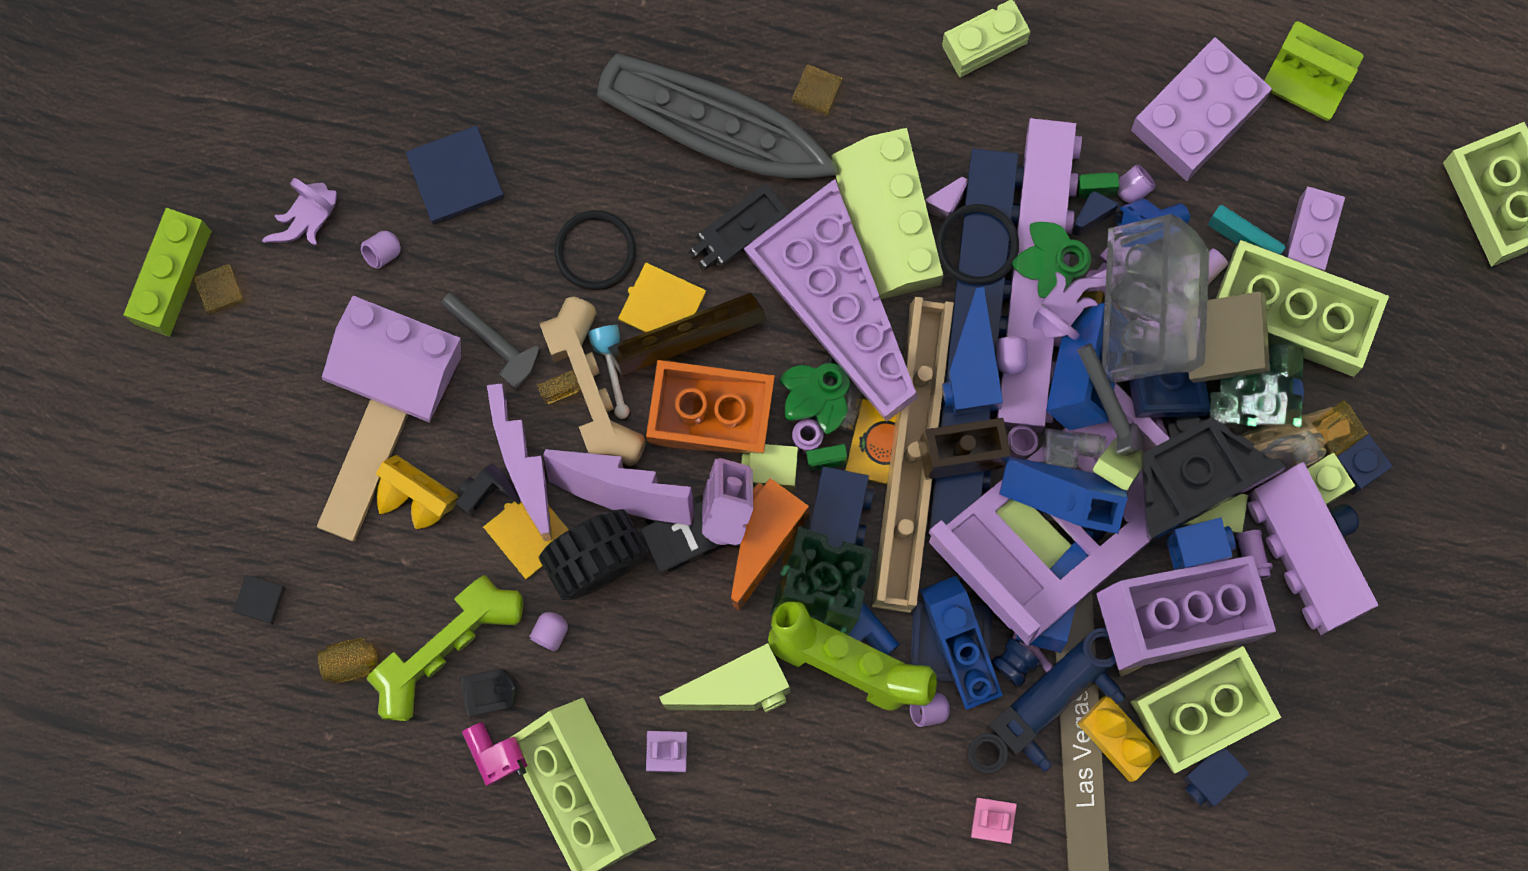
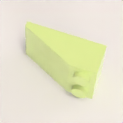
[659,643,790,713]

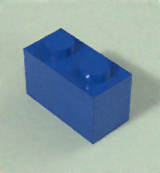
[1166,517,1236,570]

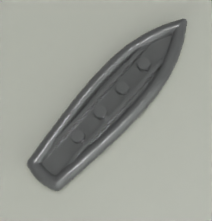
[597,53,838,178]

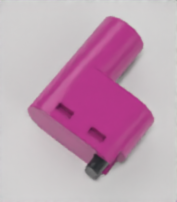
[462,722,528,786]

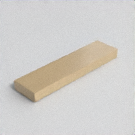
[317,400,409,543]

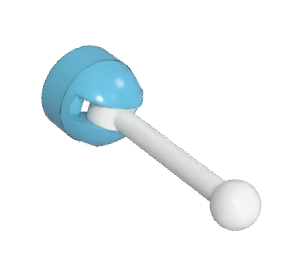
[588,325,630,419]

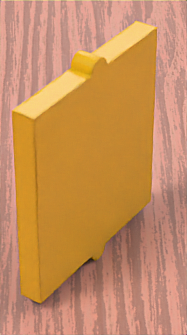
[618,263,707,333]
[483,502,569,580]

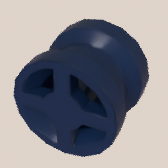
[991,638,1040,688]

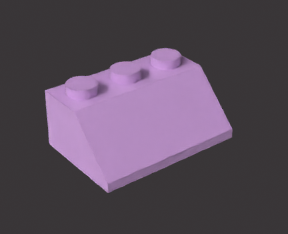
[322,296,461,422]

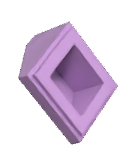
[925,177,968,221]

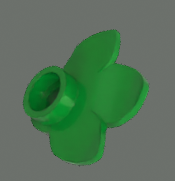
[1012,222,1091,298]
[779,363,850,435]

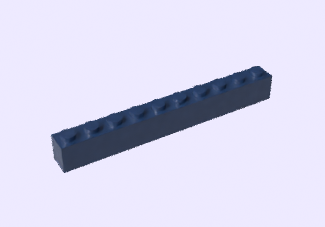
[928,148,1024,535]

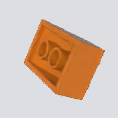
[646,360,775,454]
[731,478,809,611]

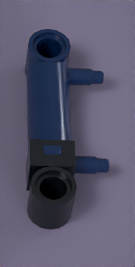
[966,628,1126,775]

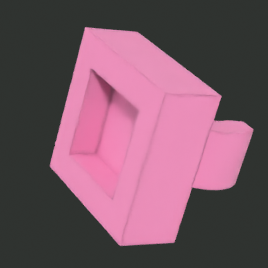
[971,798,1017,844]

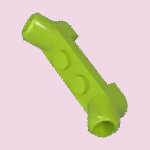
[367,575,523,721]
[768,601,937,711]

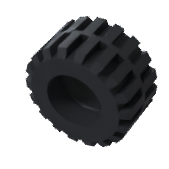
[538,509,648,600]

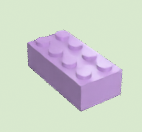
[1096,555,1276,670]

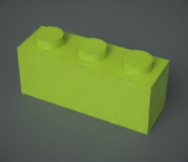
[123,208,212,337]

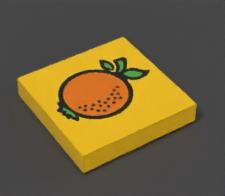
[845,399,896,486]

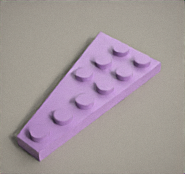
[744,179,918,422]

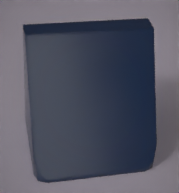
[1072,191,1119,236]

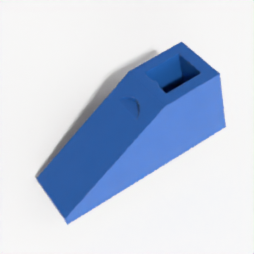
[999,457,1128,534]
[920,576,1003,710]

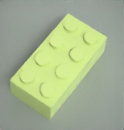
[1216,240,1389,377]

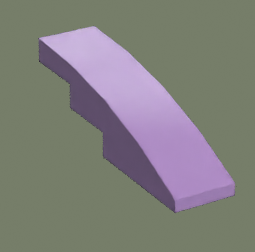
[487,384,552,541]
[544,449,695,525]

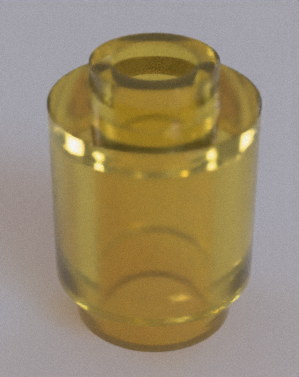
[317,637,378,684]

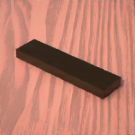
[608,293,767,376]

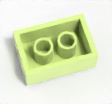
[1443,122,1528,267]

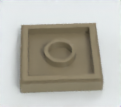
[1185,291,1270,383]

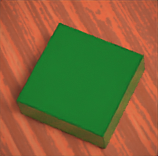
[1077,172,1119,199]
[806,444,847,472]

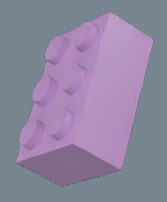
[1131,37,1272,181]

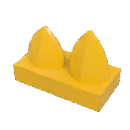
[375,455,459,529]
[1077,696,1161,782]

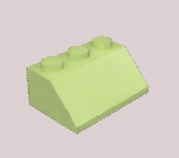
[1130,646,1281,774]

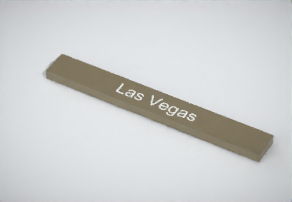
[1055,592,1109,871]

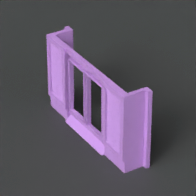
[929,383,1170,646]

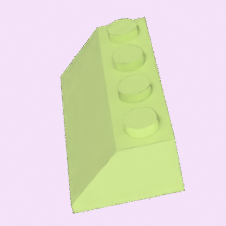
[831,128,943,299]
[510,698,656,871]

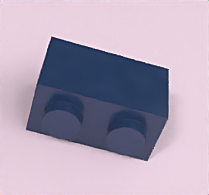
[807,466,875,557]

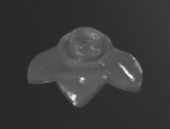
[1260,431,1326,477]

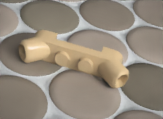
[539,296,646,467]

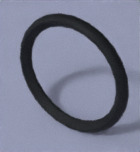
[937,204,1019,285]
[554,210,636,290]

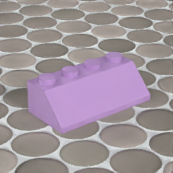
[1248,462,1378,635]

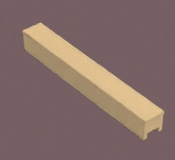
[872,297,954,613]

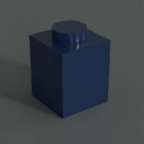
[1337,434,1393,496]
[1182,747,1250,808]

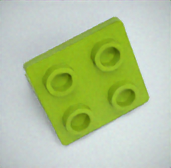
[1264,21,1364,121]

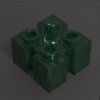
[1210,345,1304,427]
[770,527,874,635]

